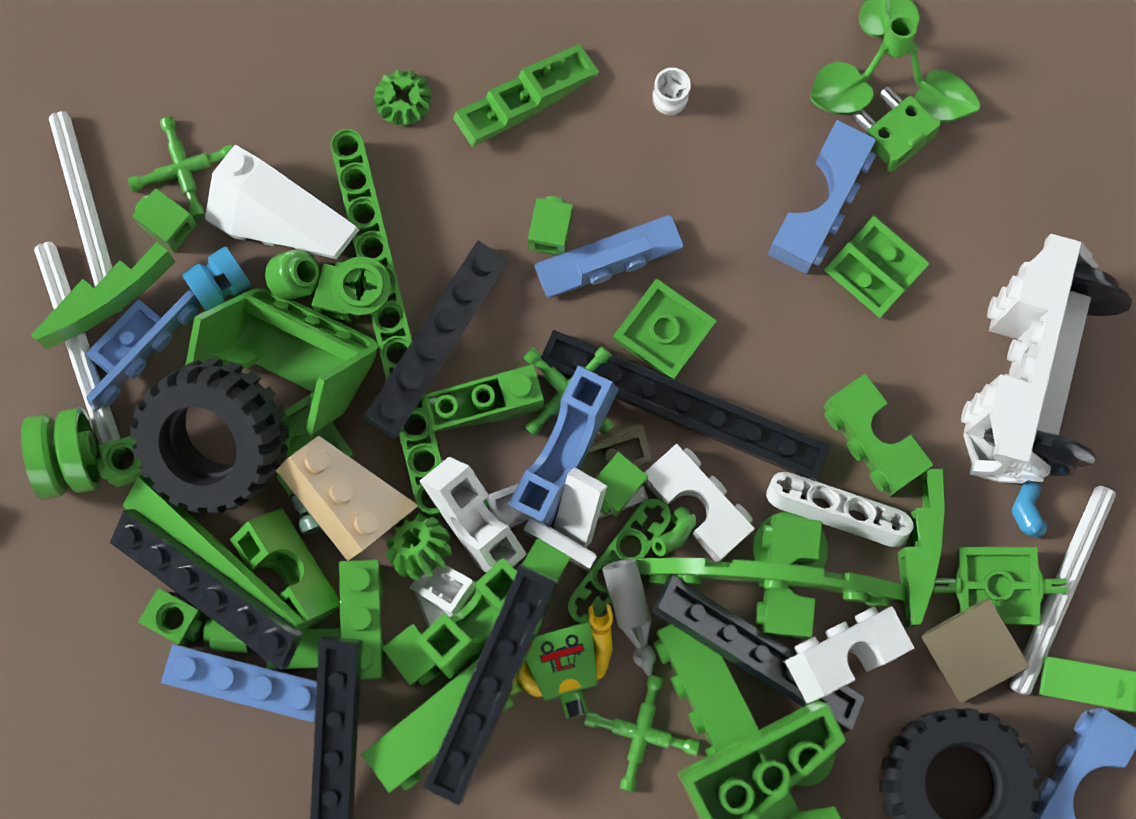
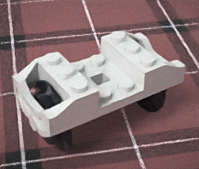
[961,234,1132,484]

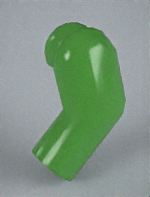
[652,506,696,556]

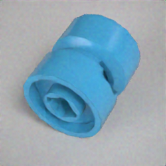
[181,246,252,311]

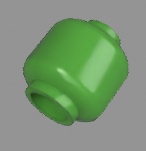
[265,249,321,300]

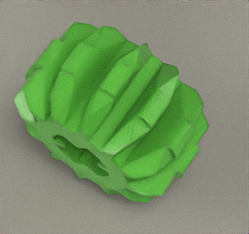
[385,513,452,582]

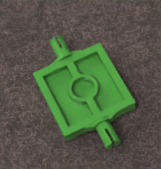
[932,547,1067,626]

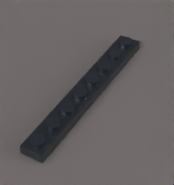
[541,329,830,481]

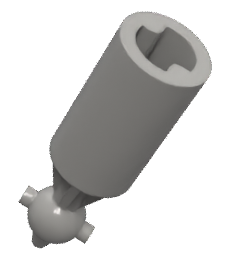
[602,559,656,675]

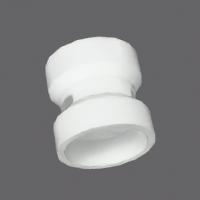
[653,68,691,115]

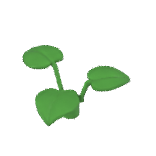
[810,0,980,123]

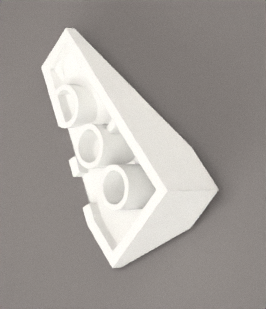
[205,144,359,259]

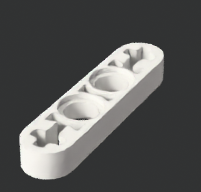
[767,472,914,547]

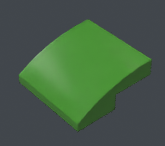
[824,216,930,318]

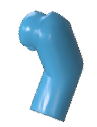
[1012,480,1047,538]

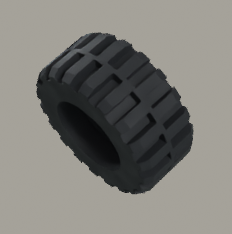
[131,359,289,514]
[879,708,1042,819]

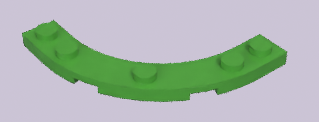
[636,558,906,607]

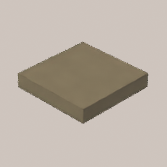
[920,597,1030,704]

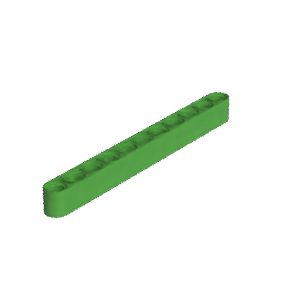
[331,129,443,519]

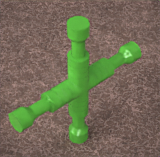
[128,116,233,220]
[523,346,614,436]
[584,675,700,793]

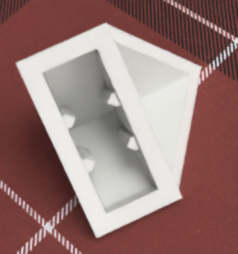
[410,565,476,628]

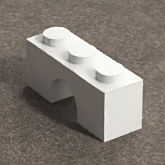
[644,444,755,561]
[420,457,527,573]
[785,606,914,703]

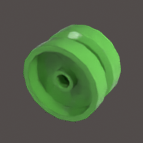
[21,407,101,500]

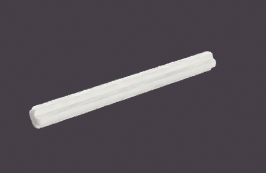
[49,111,123,313]
[34,242,120,445]
[1009,485,1116,695]

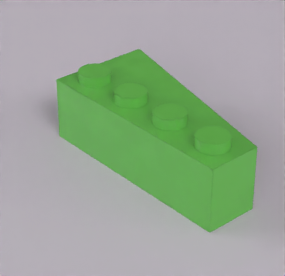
[361,659,524,793]
[677,700,846,819]

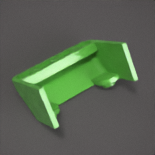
[186,288,378,434]

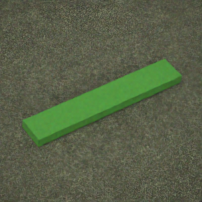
[122,475,305,630]

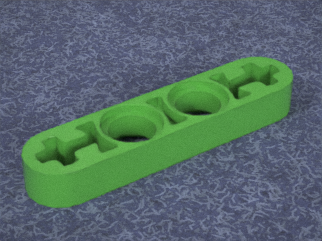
[568,498,671,624]

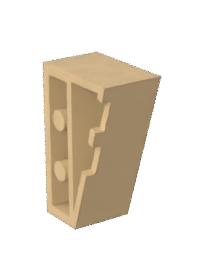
[276,436,419,561]

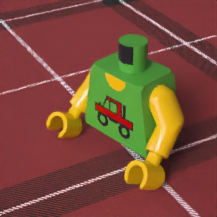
[516,604,613,719]

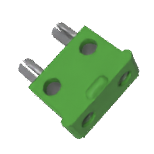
[853,87,941,172]

